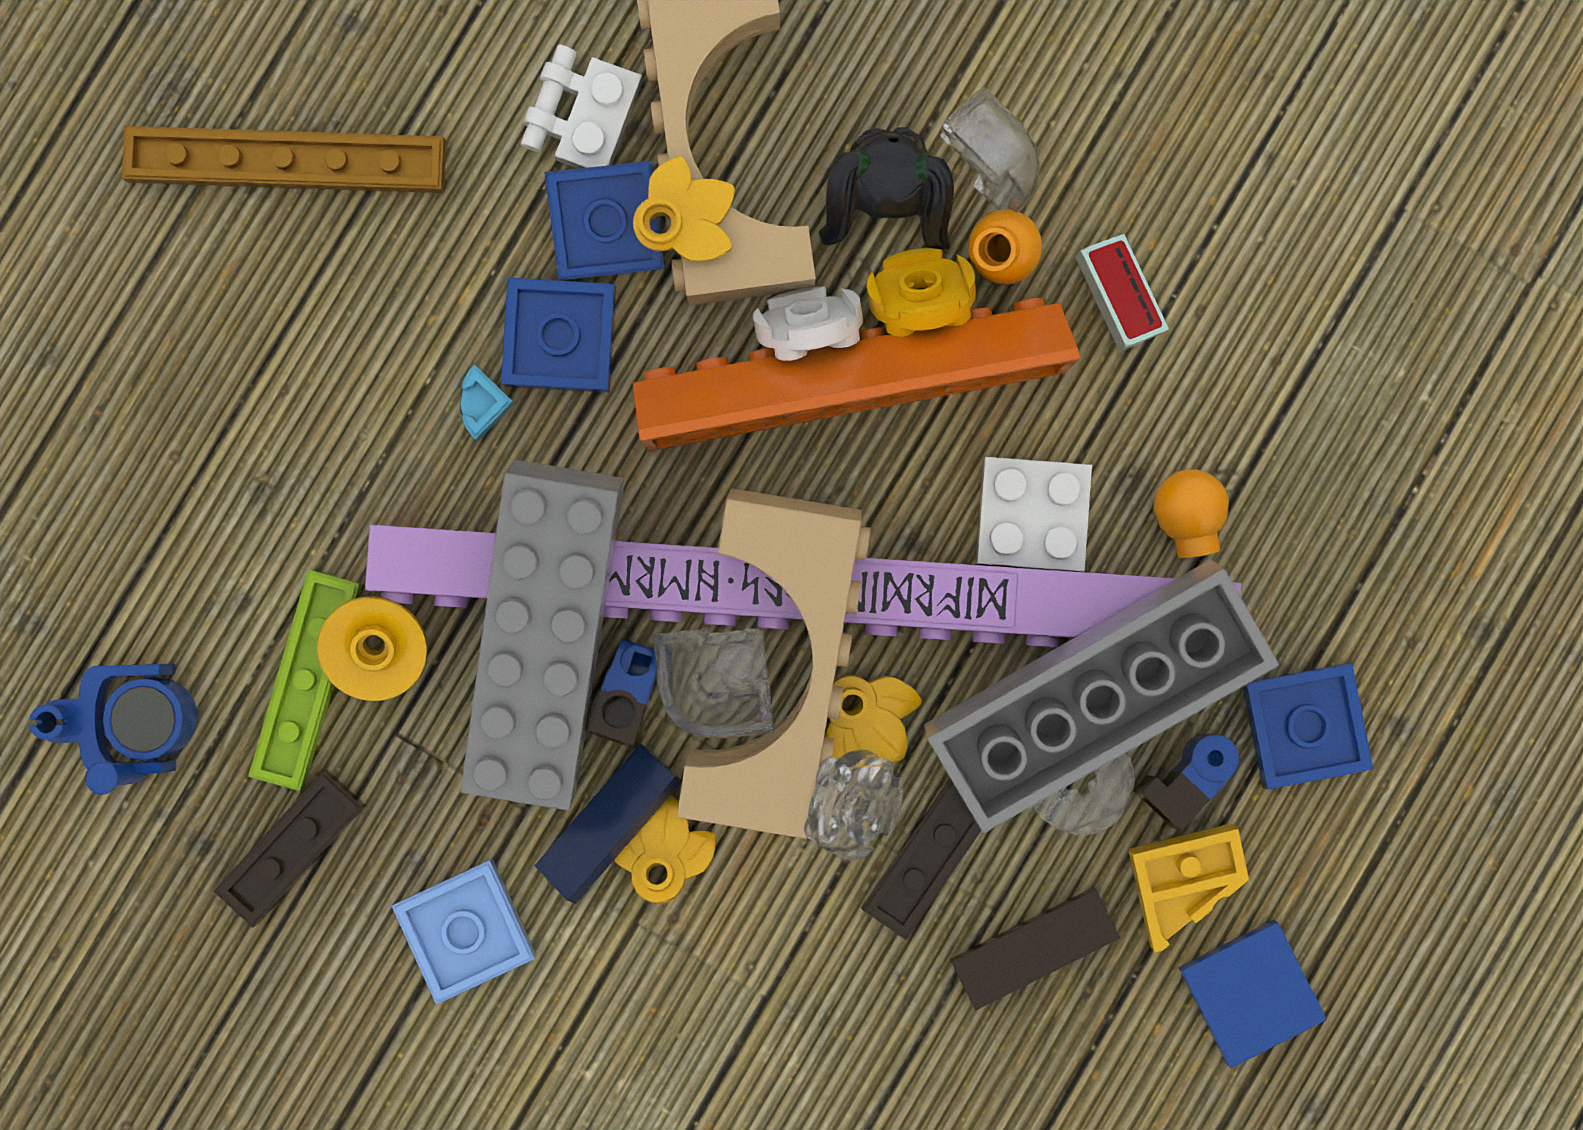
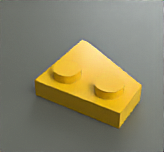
[1128,823,1249,953]

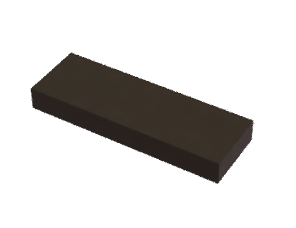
[213,770,366,928]
[861,778,982,940]
[950,887,1120,1011]

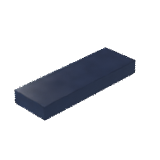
[534,743,682,904]

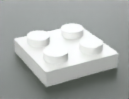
[975,457,1092,572]

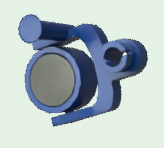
[29,664,198,795]

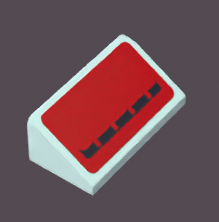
[1075,234,1169,352]

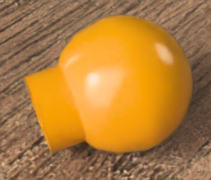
[968,209,1042,285]
[1153,469,1229,558]

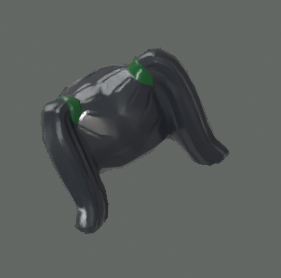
[819,127,954,252]

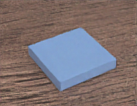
[392,858,537,1005]

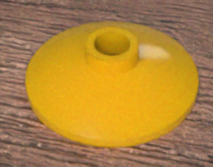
[317,596,427,701]

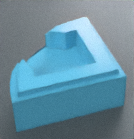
[460,364,515,441]

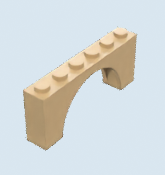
[637,0,816,305]
[677,488,871,839]

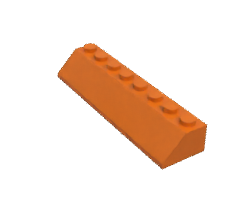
[632,298,1080,452]

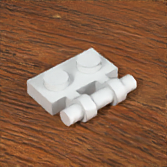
[521,45,643,169]

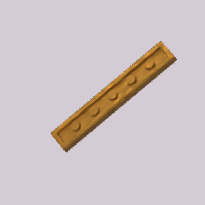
[122,126,446,193]

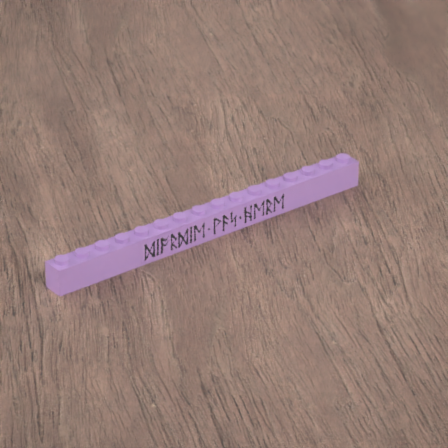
[365,525,1241,647]

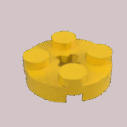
[867,248,976,337]

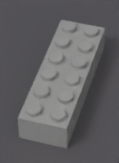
[460,459,625,811]
[924,560,1280,833]

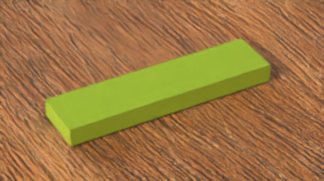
[248,569,363,791]

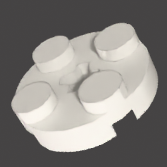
[753,287,863,361]

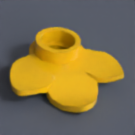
[633,156,735,262]
[824,674,922,769]
[614,795,716,904]

